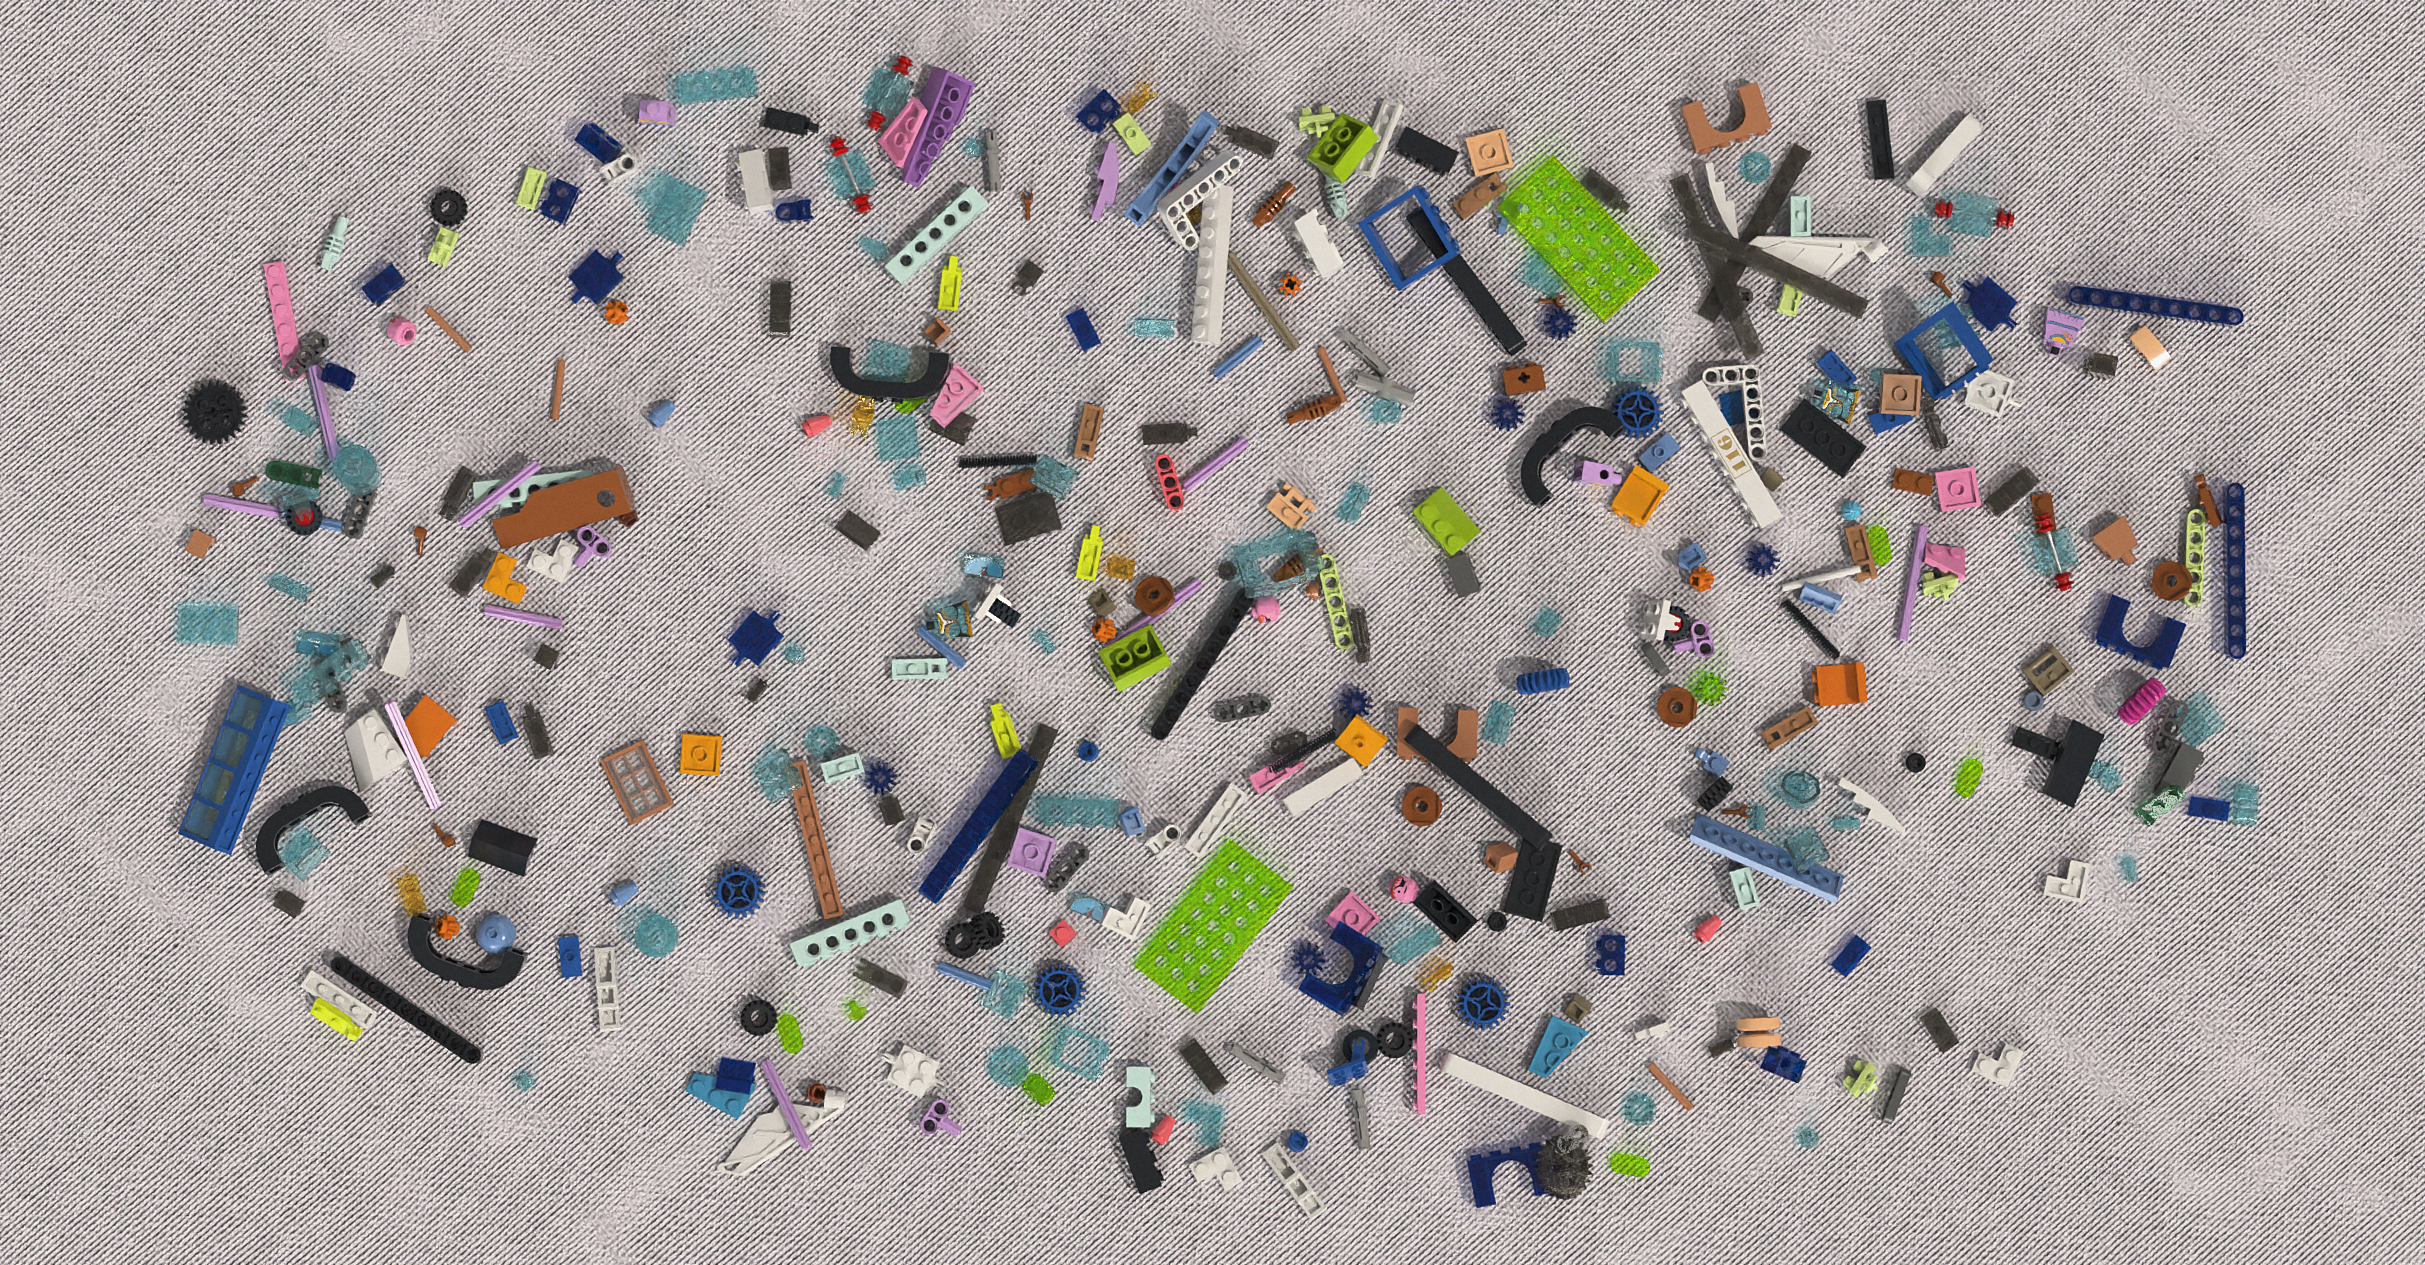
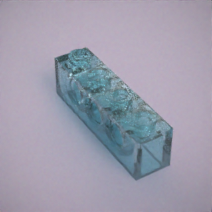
[676,67,759,105]
[290,639,372,706]
[1038,797,1120,829]

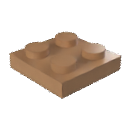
[1879,374,1922,415]

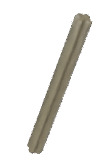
[1227,252,1300,352]

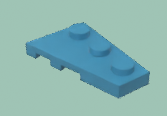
[1528,1016,1589,1078]
[685,1073,757,1119]

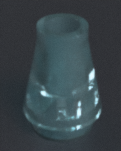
[859,235,889,261]

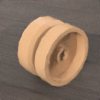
[1736,1017,1782,1048]

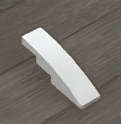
[1704,163,1739,242]
[1283,758,1363,817]
[1836,778,1905,834]
[594,947,621,1032]
[1262,1142,1327,1221]

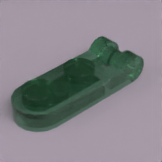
[265,461,323,490]
[2133,785,2184,827]

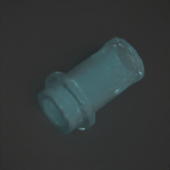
[1869,368,1882,392]
[827,472,848,499]
[1034,630,1058,655]
[1752,806,1768,830]
[1834,816,1860,832]
[2121,857,2139,883]

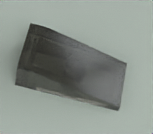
[768,147,792,191]
[1919,1008,1960,1053]

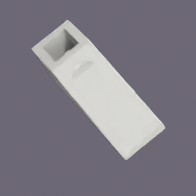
[380,614,413,679]

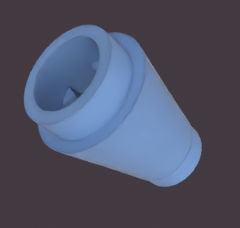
[647,399,676,428]
[608,881,639,907]

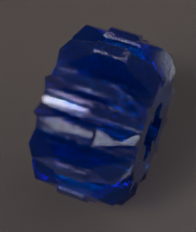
[1543,307,1577,341]
[320,363,356,391]
[1491,398,1525,432]
[1745,543,1780,577]
[1339,687,1372,721]
[864,761,898,795]
[1291,943,1325,977]

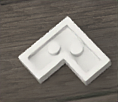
[526,539,580,584]
[2042,860,2090,903]
[1099,896,1151,941]
[1971,1043,2024,1088]
[1189,1146,1243,1191]

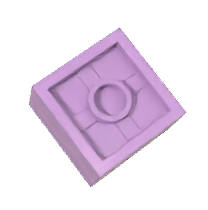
[1007,828,1057,878]

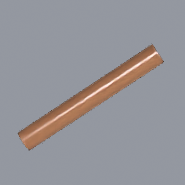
[425,306,472,353]
[1317,347,1348,404]
[551,360,565,420]
[1647,1062,1694,1111]

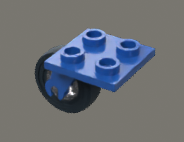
[1327,1030,1378,1086]

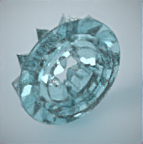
[1740,151,1772,183]
[807,726,839,758]
[1624,1094,1656,1126]

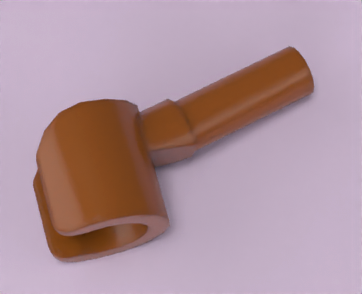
[1021,192,1033,220]
[1931,271,1953,297]
[1538,295,1566,308]
[233,476,258,497]
[413,526,427,555]
[1723,806,1752,819]
[432,823,456,847]
[1569,850,1592,875]

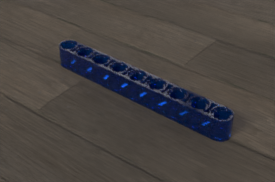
[2065,286,2244,328]
[2223,482,2246,660]
[919,748,1038,904]

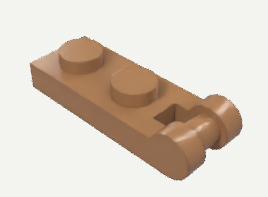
[1452,172,1508,220]
[1073,403,1105,462]
[1844,524,1878,583]
[1760,706,1818,751]

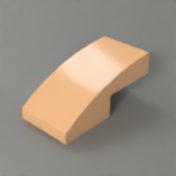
[2129,325,2171,370]

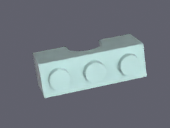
[1126,1066,1155,1127]

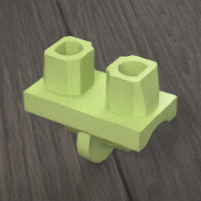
[1299,105,1335,139]
[427,227,460,267]
[1923,570,1959,601]
[1843,1060,1879,1098]

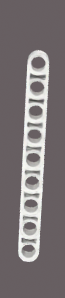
[1439,1051,1610,1139]

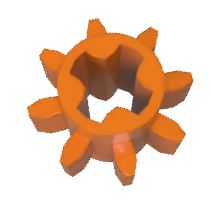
[1279,273,1303,298]
[604,300,629,326]
[1689,566,1714,592]
[1092,617,1116,643]
[434,914,460,940]

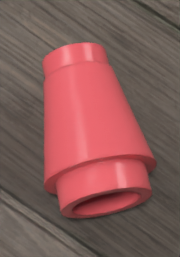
[801,414,832,437]
[1693,915,1722,944]
[1150,1115,1176,1146]

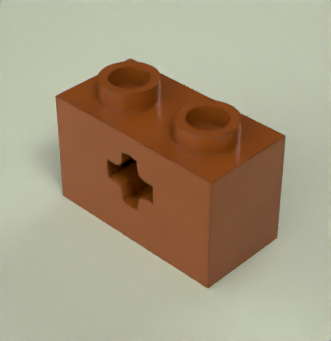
[1501,362,1546,397]

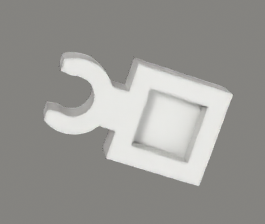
[1634,1021,1670,1041]

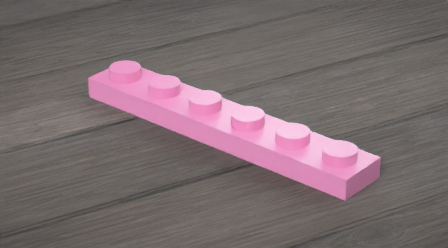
[263,261,306,381]
[1413,994,1426,1114]

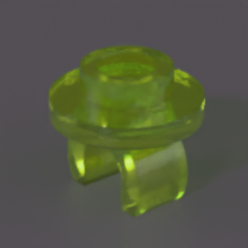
[847,1000,867,1021]

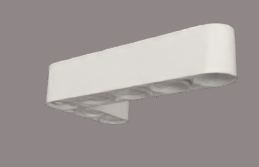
[1905,113,1984,197]
[1157,150,1243,250]
[1701,364,1767,463]

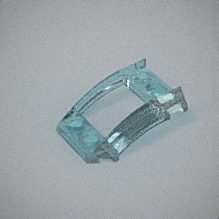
[1233,527,1325,598]

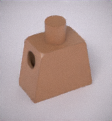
[2090,516,2138,566]

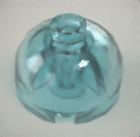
[1780,771,1821,811]

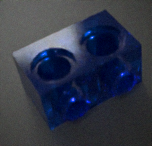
[1076,89,1121,136]
[574,122,624,164]
[540,178,581,226]
[361,264,408,306]
[1596,935,1625,976]
[1760,1045,1807,1084]

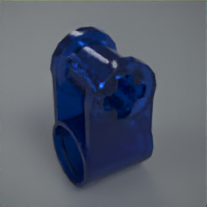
[775,199,814,224]

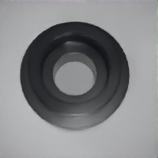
[1906,753,1926,773]
[1487,912,1507,932]

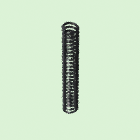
[959,454,1037,469]
[1780,599,1841,661]
[1269,728,1338,774]

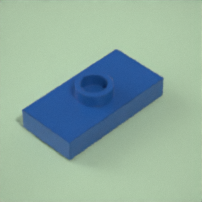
[1816,349,1857,391]
[1868,412,1913,435]
[485,700,519,745]
[558,936,583,978]

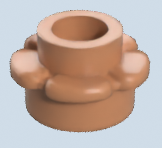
[1306,581,1321,601]

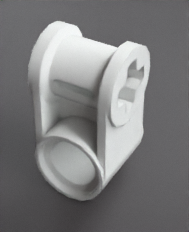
[599,154,639,187]
[907,815,938,855]
[1144,824,1182,859]

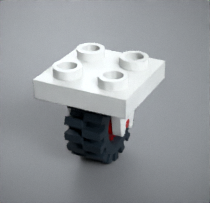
[972,583,1021,628]
[1639,599,1691,642]

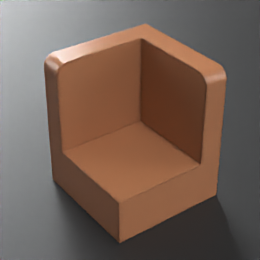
[924,317,952,347]
[185,529,217,559]
[1483,842,1518,874]

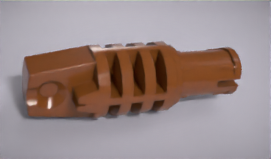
[1252,181,1296,228]
[1286,395,1341,425]
[1273,542,1324,585]

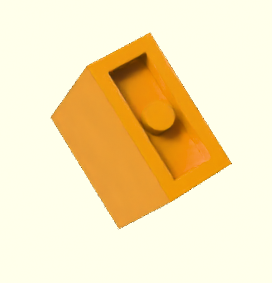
[1609,465,1670,528]

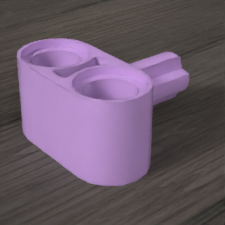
[573,526,613,567]
[1673,621,1715,659]
[920,1099,962,1137]

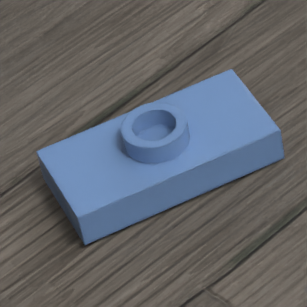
[1638,432,1681,473]
[1798,582,1843,614]

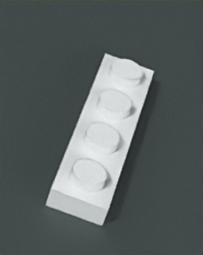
[1354,99,1404,179]
[1184,783,1247,858]
[300,969,379,1030]

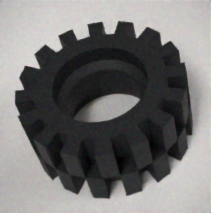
[430,189,468,227]
[1697,776,1733,812]
[968,911,1005,950]
[945,923,980,959]
[740,1000,777,1036]
[1376,1022,1413,1059]

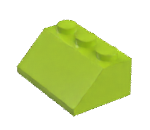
[1306,112,1379,184]
[1412,487,1481,557]
[1098,624,1172,692]

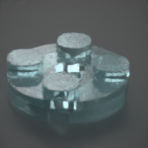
[989,1047,1029,1087]

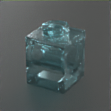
[1372,402,1401,424]

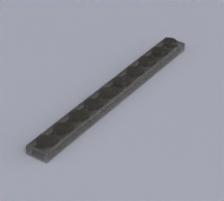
[1697,143,1812,324]
[1669,173,1765,361]
[1683,217,1869,319]
[963,723,1059,914]

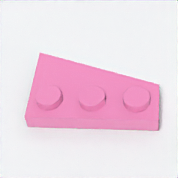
[878,97,928,168]
[930,362,984,428]

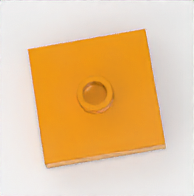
[1335,714,1389,768]
[679,734,723,776]

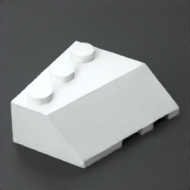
[1292,208,1344,279]
[344,709,408,793]

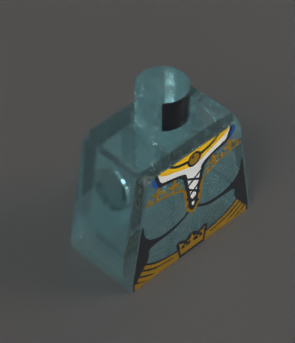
[1812,381,1862,425]
[925,600,973,639]

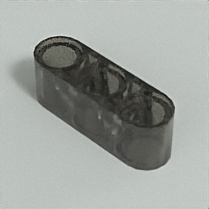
[769,280,792,338]
[1983,466,2040,517]
[1550,898,1611,932]
[1178,1038,1229,1096]

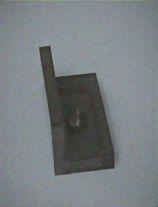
[928,412,977,446]
[834,510,881,552]

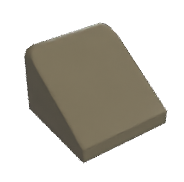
[1760,467,1784,492]
[1087,589,1117,618]
[1563,993,1593,1024]

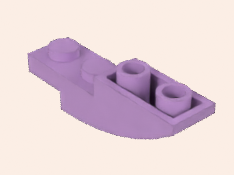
[1089,140,1119,222]

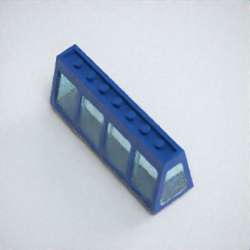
[178,684,291,855]

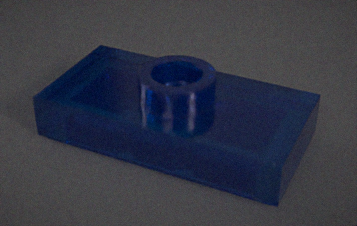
[1066,308,1101,352]
[2187,796,2230,822]
[1830,934,1872,978]

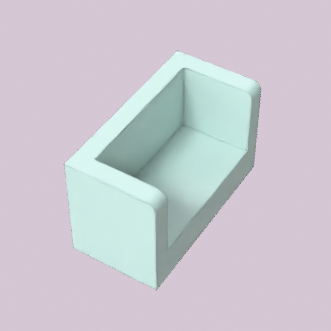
[1788,196,1811,237]
[821,752,866,784]
[1727,867,1760,911]

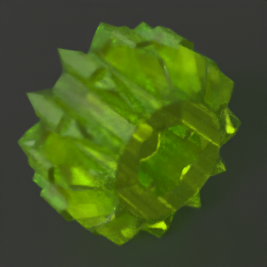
[1694,672,1729,707]
[1022,1073,1056,1107]

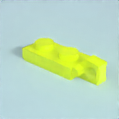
[938,256,962,312]
[1076,525,1103,581]
[990,702,1023,759]
[310,997,363,1041]

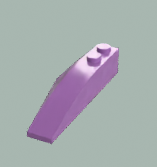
[902,66,975,187]

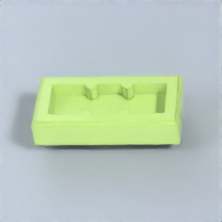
[1112,112,1152,156]
[515,166,548,211]
[1776,273,1806,318]

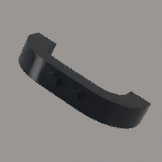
[830,347,951,404]
[1521,407,1627,509]
[256,786,373,876]
[408,912,529,990]

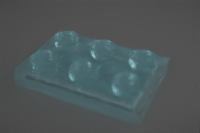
[647,176,708,247]
[177,604,239,646]

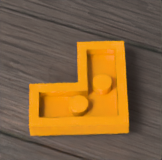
[482,552,527,605]

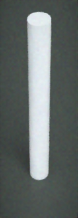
[1782,565,1861,592]

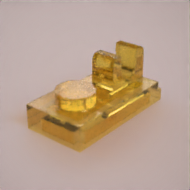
[397,873,427,916]

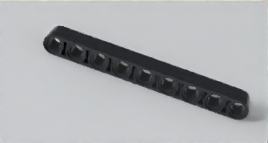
[1406,205,1528,357]
[1151,588,1254,741]
[1404,724,1553,851]
[331,956,484,1064]

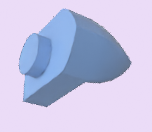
[1677,542,1708,570]
[1118,806,1146,837]

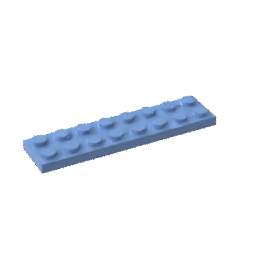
[1689,813,1844,904]

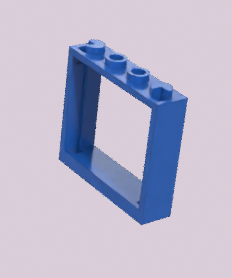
[1358,185,1462,291]
[1894,301,1994,402]

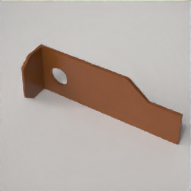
[492,464,635,550]

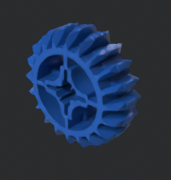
[1610,385,1664,439]
[1516,668,1570,695]
[712,865,766,919]
[1033,963,1087,1018]
[1456,976,1510,1031]

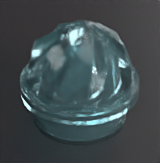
[964,138,984,158]
[784,644,805,664]
[516,1072,536,1093]
[1798,1129,1819,1149]

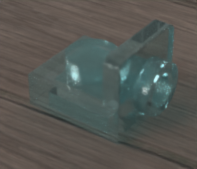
[893,465,927,491]
[1534,607,1564,638]
[2088,760,2124,793]

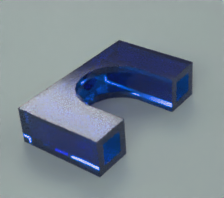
[2092,594,2186,671]
[1298,921,1384,1016]
[1466,1141,1555,1208]

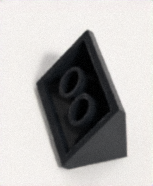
[468,819,538,877]
[1412,880,1478,943]

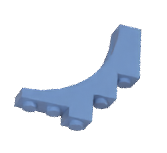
[1124,110,1220,227]

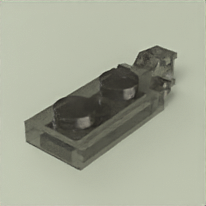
[1224,126,1279,161]
[1579,168,1631,213]
[1920,396,1948,452]
[1142,423,1198,446]
[439,466,478,521]
[449,547,495,598]
[1350,608,1371,663]
[523,703,555,760]

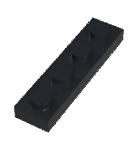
[1865,100,1895,181]

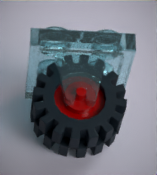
[277,487,323,536]

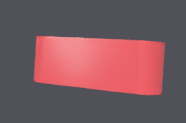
[1155,454,1184,512]

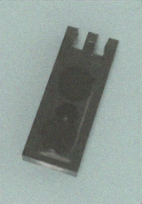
[852,957,909,999]

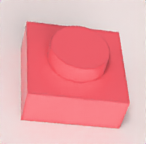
[1049,920,1077,947]

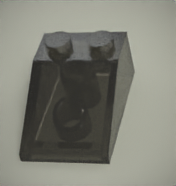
[995,490,1063,546]

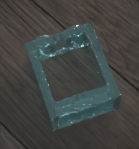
[1609,341,1663,384]
[1389,925,1443,965]
[1050,1026,1111,1081]

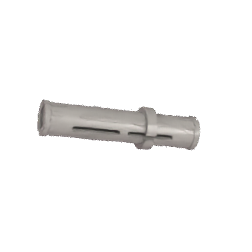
[984,132,1002,192]
[1340,328,1391,377]
[1229,1043,1287,1085]
[1350,1089,1371,1150]

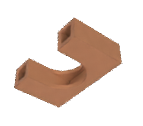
[1680,82,1772,155]
[1396,707,1478,762]

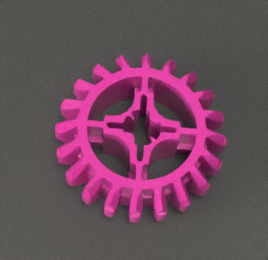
[2117,677,2166,725]

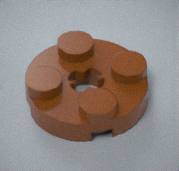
[2151,561,2192,601]
[1134,576,1175,617]
[1657,687,1697,727]
[1402,786,1442,826]

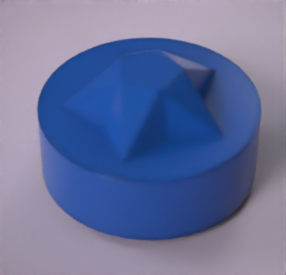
[1078,741,1099,762]
[1287,1131,1308,1153]

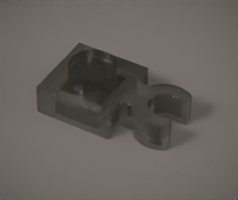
[1011,259,1045,297]

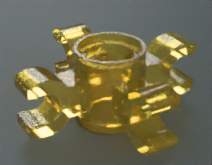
[850,395,875,439]

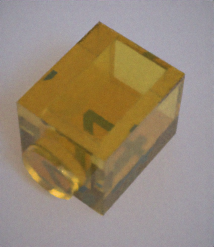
[1106,557,1136,582]

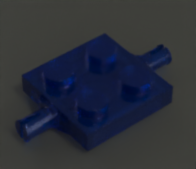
[568,250,625,305]
[1961,276,2018,332]
[728,610,784,666]

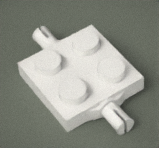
[1958,370,2022,418]
[882,1044,945,1098]

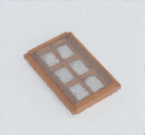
[600,740,674,825]

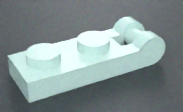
[892,658,948,680]

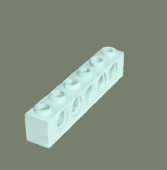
[885,185,988,286]
[473,469,594,510]
[790,899,911,968]

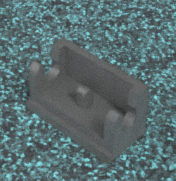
[1445,553,1482,598]

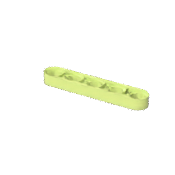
[2183,509,2205,607]
[1317,554,1353,650]

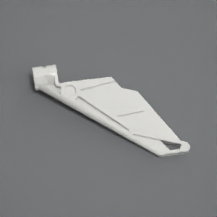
[1739,236,1888,278]
[717,1089,848,1176]

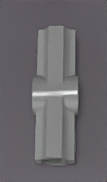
[1355,371,1416,407]

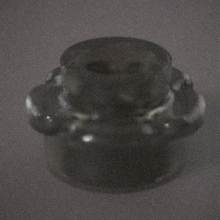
[1218,561,1237,581]

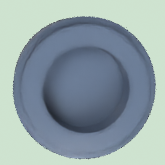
[2023,691,2044,711]

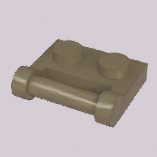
[2021,644,2075,697]

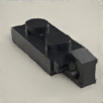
[763,107,820,136]
[2010,727,2060,760]

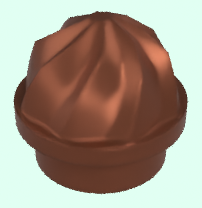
[618,509,639,527]
[806,1083,826,1103]

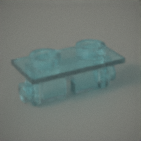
[1134,318,1174,339]
[1339,482,1372,526]

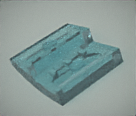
[864,339,913,382]
[753,748,803,803]

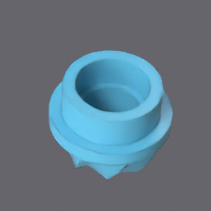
[1841,501,1861,521]

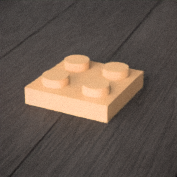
[1465,129,1514,178]

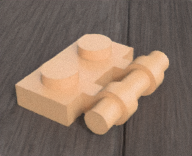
[1266,482,1318,533]

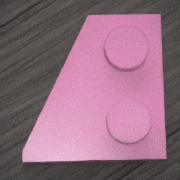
[1924,543,1965,581]

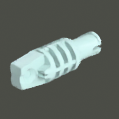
[1324,173,1348,219]
[321,216,350,271]

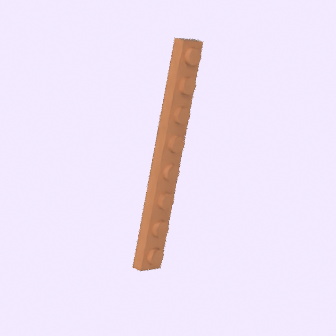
[786,760,844,920]

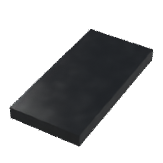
[1780,398,1867,478]
[2041,720,2105,808]
[1503,837,1563,923]

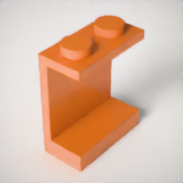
[1811,662,1868,707]
[395,695,459,758]

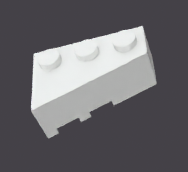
[736,149,775,214]

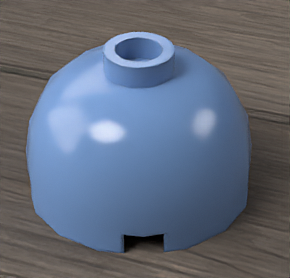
[476,914,517,954]

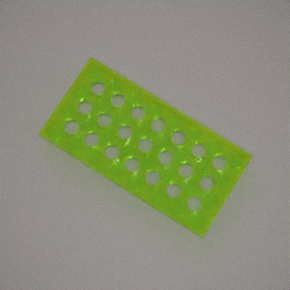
[1496,155,1661,324]
[1134,839,1293,1014]

